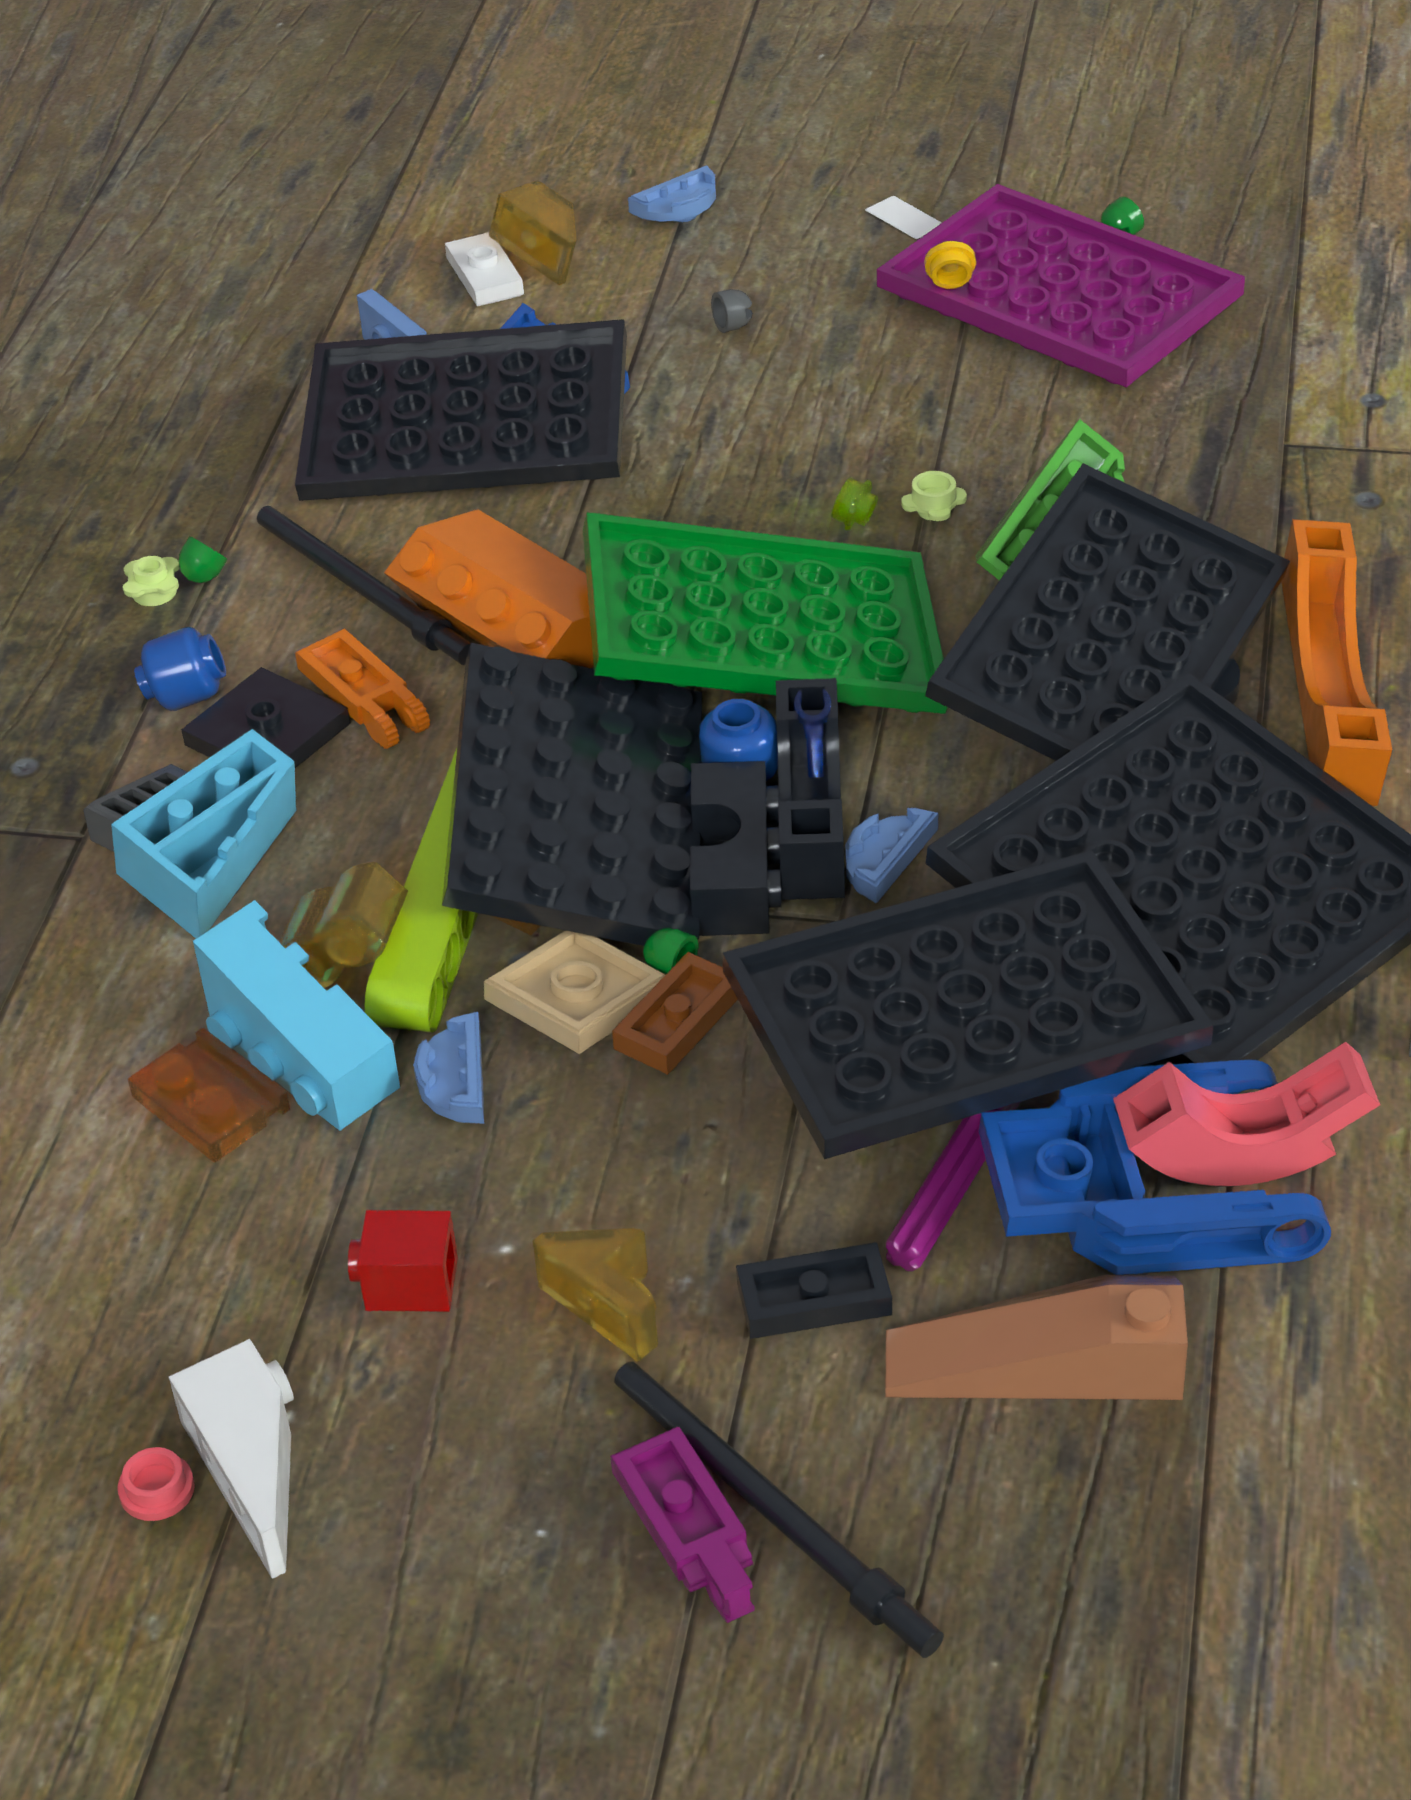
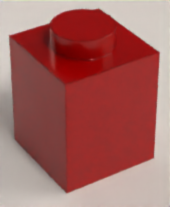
[348,1210,458,1312]

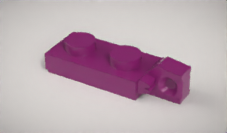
[610,1427,755,1623]

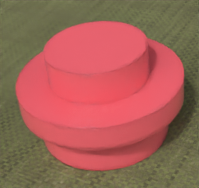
[117,1447,195,1521]

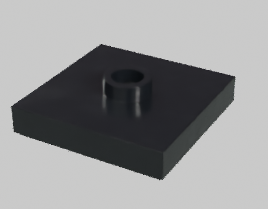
[181,667,350,768]

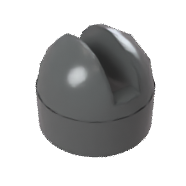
[711,289,753,333]

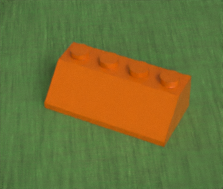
[384,509,594,668]

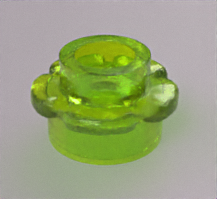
[831,477,878,530]

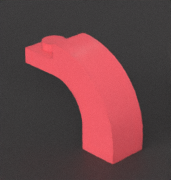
[1113,1042,1380,1186]

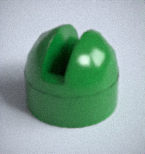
[1101,196,1144,235]
[179,536,228,583]
[643,928,699,975]

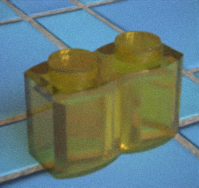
[279,862,408,988]

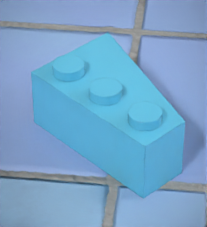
[111,729,296,938]
[193,900,400,1131]

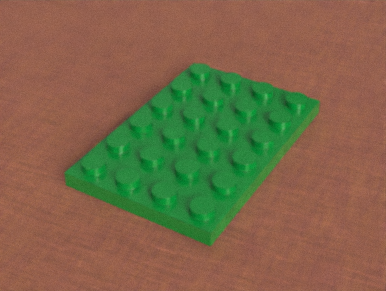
[583,512,948,714]

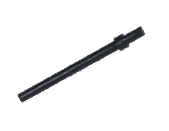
[257,506,471,665]
[614,1361,944,1658]

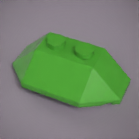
[975,419,1125,581]

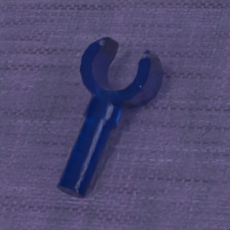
[794,689,831,778]

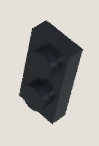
[736,1242,892,1339]

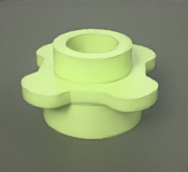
[901,471,967,521]
[123,556,180,606]

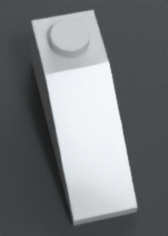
[169,1339,294,1579]

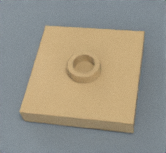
[484,930,665,1054]

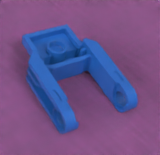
[979,1060,1331,1275]

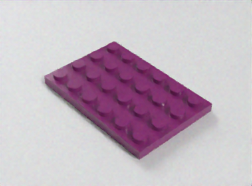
[877,184,1245,388]

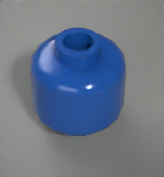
[134,627,226,711]
[699,699,778,781]

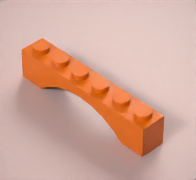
[1281,519,1392,806]

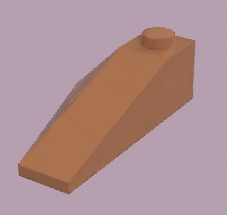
[885,1275,1188,1400]

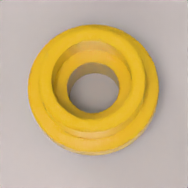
[924,241,976,289]

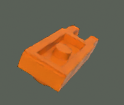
[295,628,430,749]

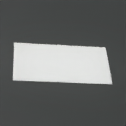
[865,196,942,240]

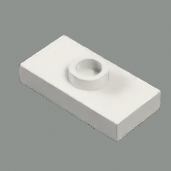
[445,232,524,306]

